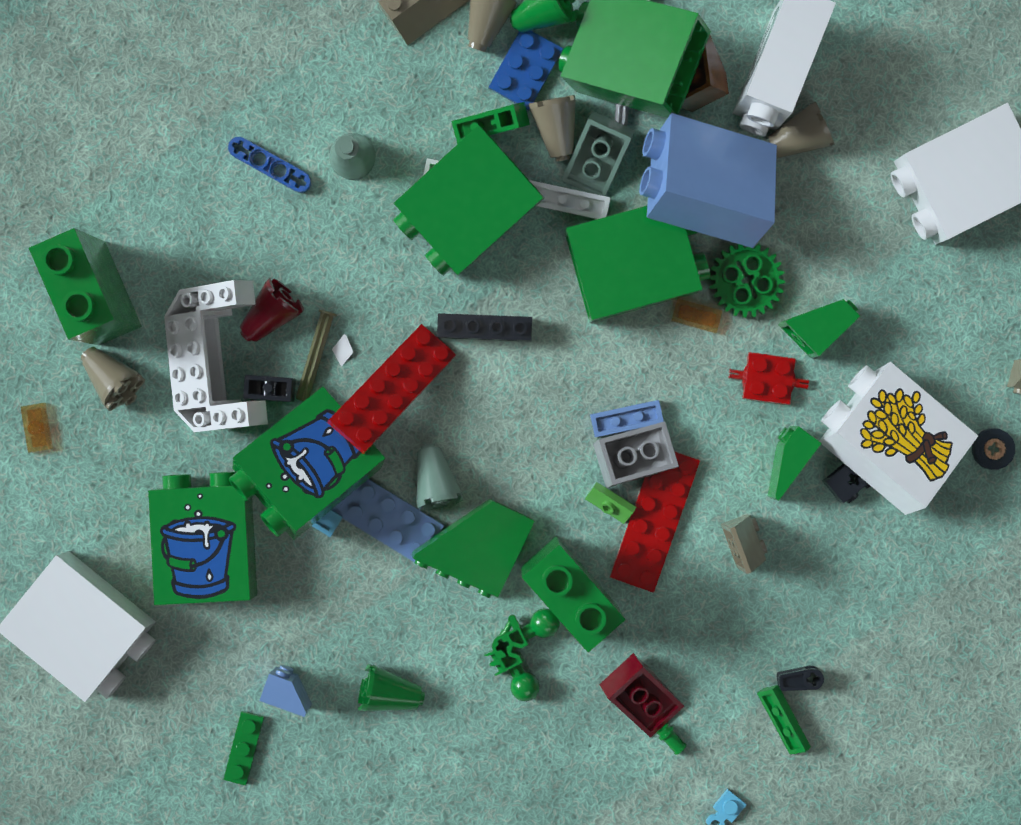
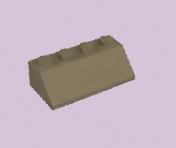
[378,0,470,46]

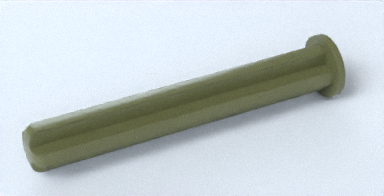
[296,309,337,402]

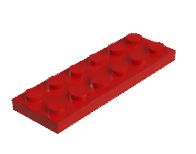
[327,324,456,455]
[609,451,700,593]

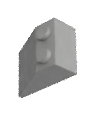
[593,421,679,488]

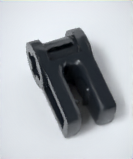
[777,665,824,691]

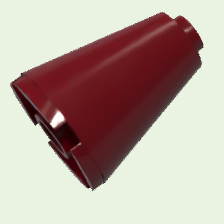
[240,278,304,342]

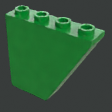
[411,498,535,598]

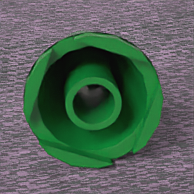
[510,0,578,32]
[358,664,425,712]

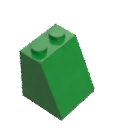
[778,299,860,358]

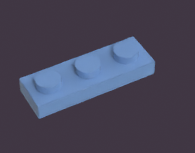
[590,400,664,437]

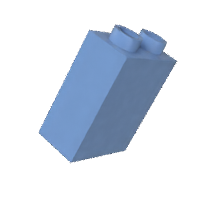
[639,113,777,248]

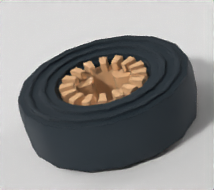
[972,428,1015,470]

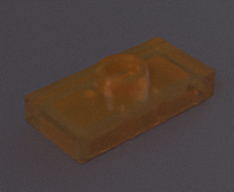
[20,403,53,453]

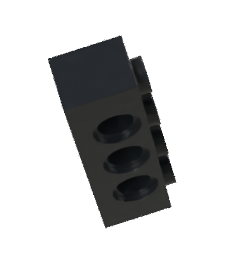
[437,313,532,342]

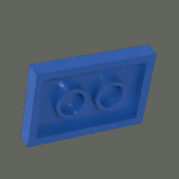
[488,31,563,111]

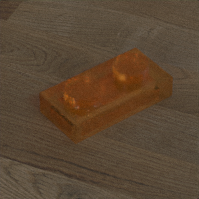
[671,298,723,334]

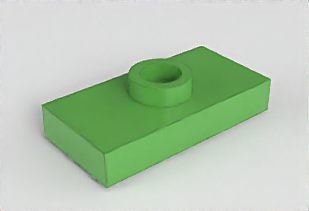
[585,482,636,524]

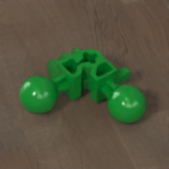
[484,608,560,702]

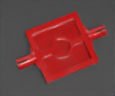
[728,352,809,406]

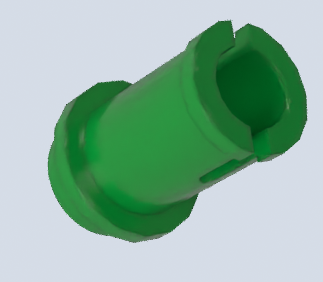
[657,724,687,755]

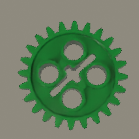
[709,243,785,318]

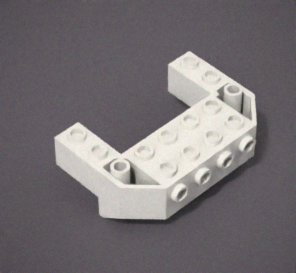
[164,280,268,432]

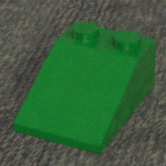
[767,426,822,501]

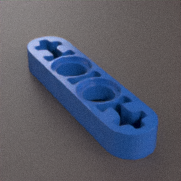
[228,137,311,193]

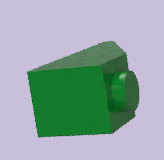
[451,102,530,144]

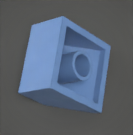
[259,665,312,717]

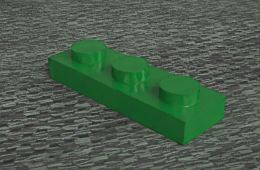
[757,685,811,755]
[223,711,265,786]

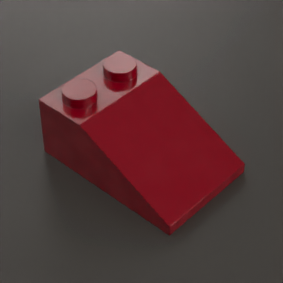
[599,653,685,738]

